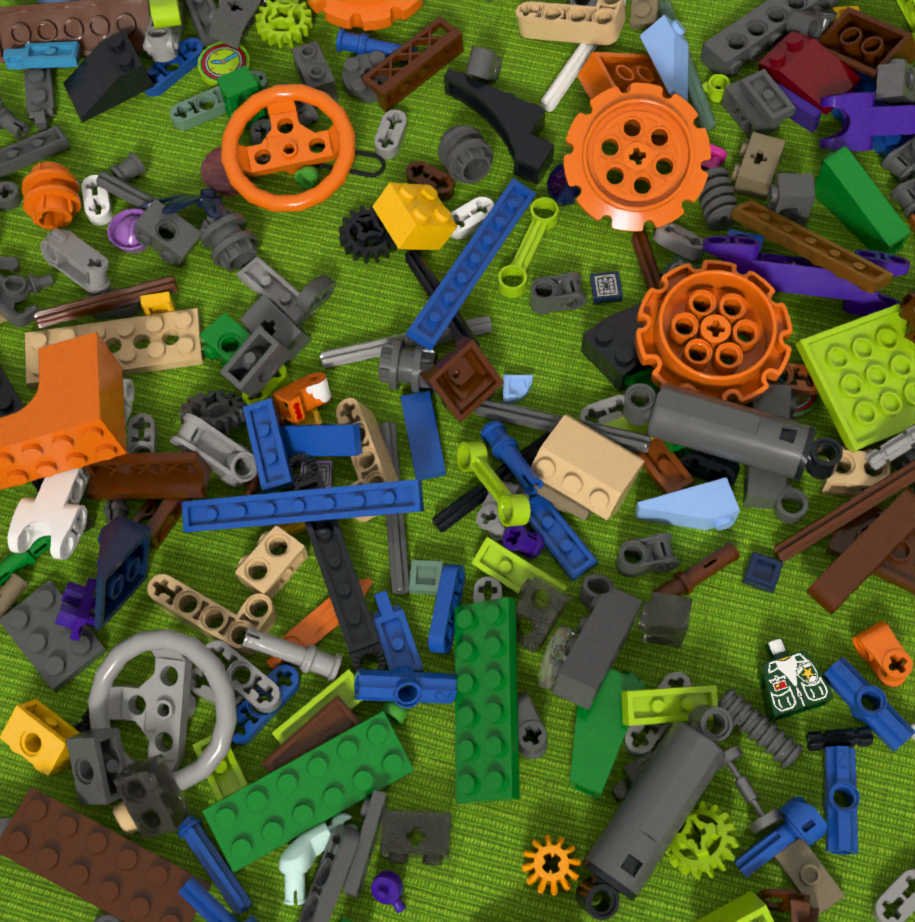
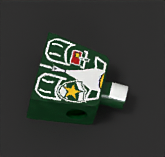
[757,639,834,723]

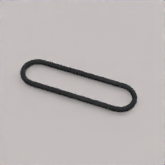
[311,143,386,177]

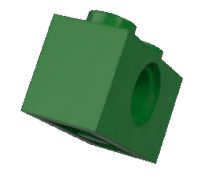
[199,312,251,369]

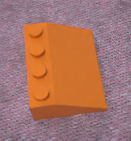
[577,52,697,158]

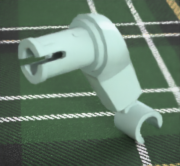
[278,812,357,905]

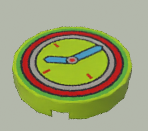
[198,41,251,87]

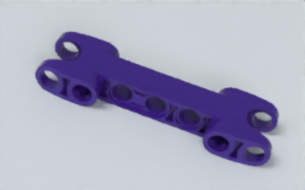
[819,91,915,151]
[702,235,910,316]

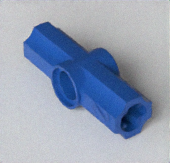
[822,657,915,752]
[354,665,457,708]
[822,746,860,855]

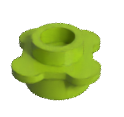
[702,74,730,103]

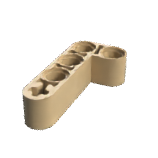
[515,0,626,45]
[336,398,399,522]
[147,574,277,657]

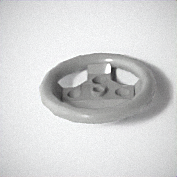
[88,629,237,792]

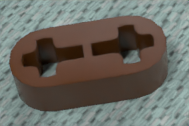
[406,161,454,201]

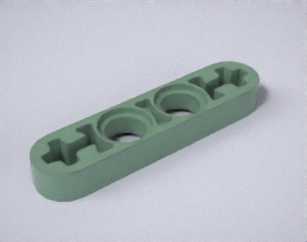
[170,71,269,130]

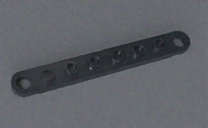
[289,452,387,672]

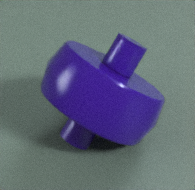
[371,870,406,913]

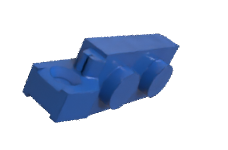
[372,591,424,672]

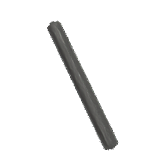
[475,399,651,453]
[379,421,410,595]

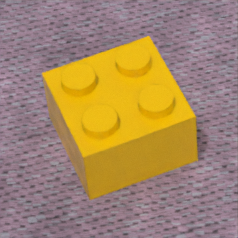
[372,182,458,250]

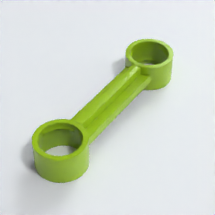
[498,197,559,298]
[457,441,531,527]

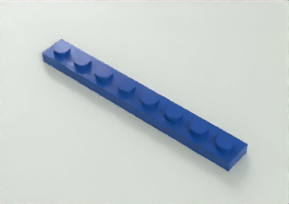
[406,178,536,351]
[181,479,424,533]

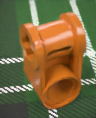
[852,621,913,687]

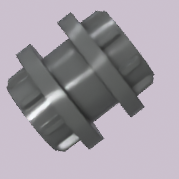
[438,125,493,183]
[200,209,258,271]
[378,338,438,393]

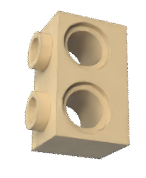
[820,446,890,497]
[235,525,309,601]

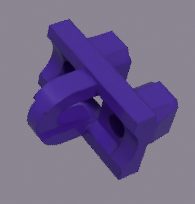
[55,577,111,641]

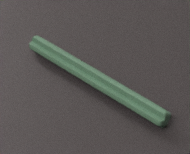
[659,0,716,131]

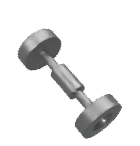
[718,745,783,835]

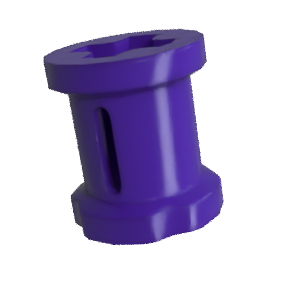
[503,526,544,559]

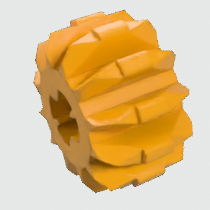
[522,835,580,897]

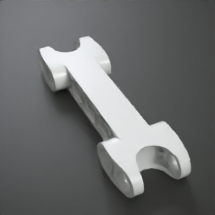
[8,378,135,560]

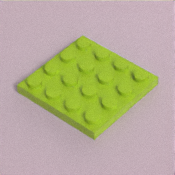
[795,304,915,452]

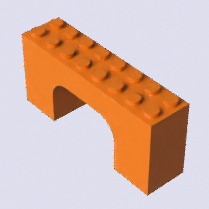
[0,331,127,490]

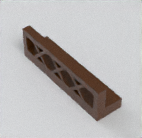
[361,17,464,112]
[132,450,212,550]
[84,452,211,500]

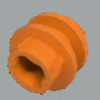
[21,162,81,230]

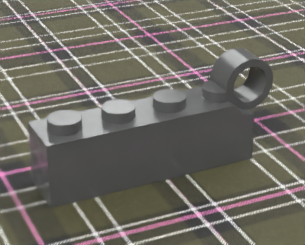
[743,384,808,524]
[551,574,643,710]

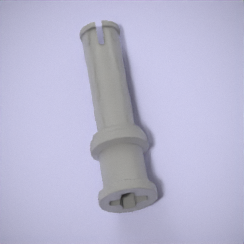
[241,626,342,682]

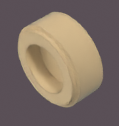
[112,800,141,836]

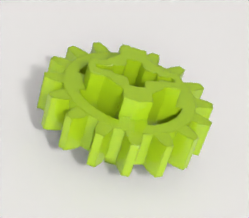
[255,0,313,48]
[665,801,739,880]

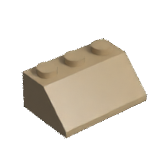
[531,414,646,520]

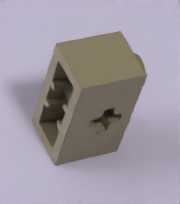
[731,132,785,201]

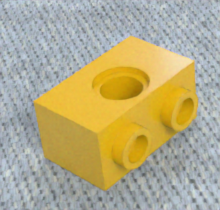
[0,699,80,776]

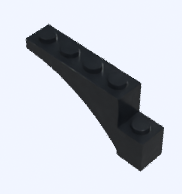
[444,69,554,185]

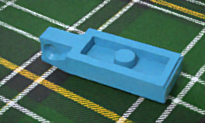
[3,41,81,70]

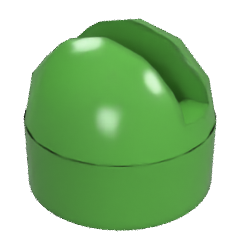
[295,165,319,190]
[379,701,408,726]

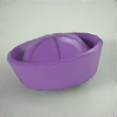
[107,208,149,254]

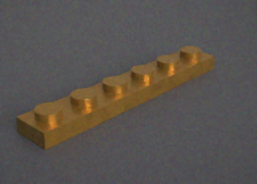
[731,200,893,294]

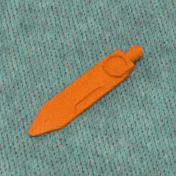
[265,578,372,671]

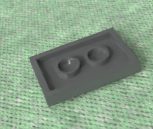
[0,580,107,692]

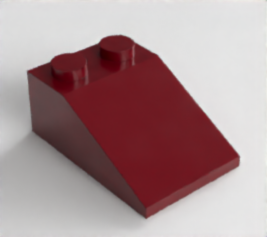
[758,31,861,115]

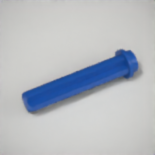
[177,815,252,915]

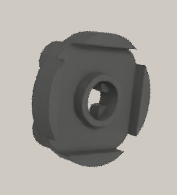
[342,51,394,103]

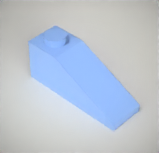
[640,14,689,101]
[635,477,740,530]

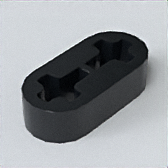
[680,448,740,486]

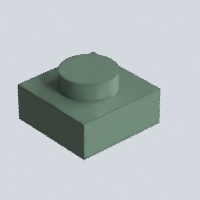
[409,560,443,595]

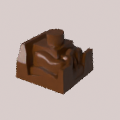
[419,336,504,423]

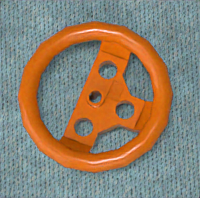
[221,84,355,212]

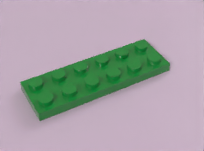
[455,597,520,805]
[202,710,414,873]

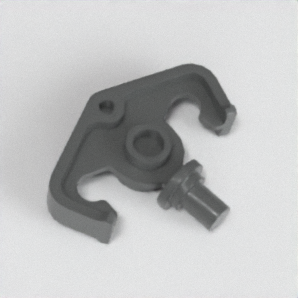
[0,256,54,327]

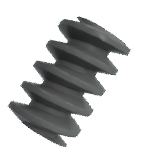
[698,167,738,231]

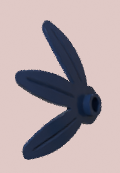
[139,189,223,219]

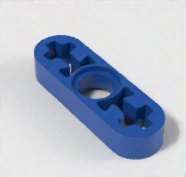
[144,38,204,97]
[428,563,465,654]
[231,665,301,746]

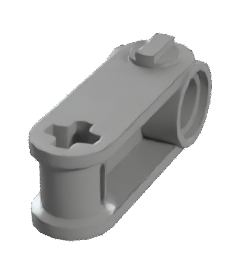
[143,2,185,62]
[40,228,111,294]
[170,413,257,488]

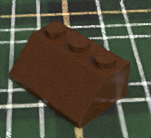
[818,7,915,79]

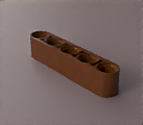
[806,487,915,615]

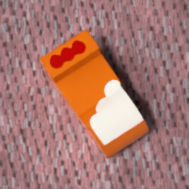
[272,372,332,425]

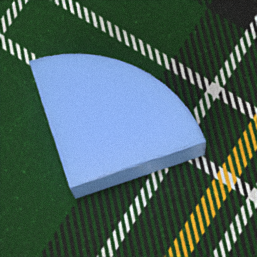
[503,374,533,405]

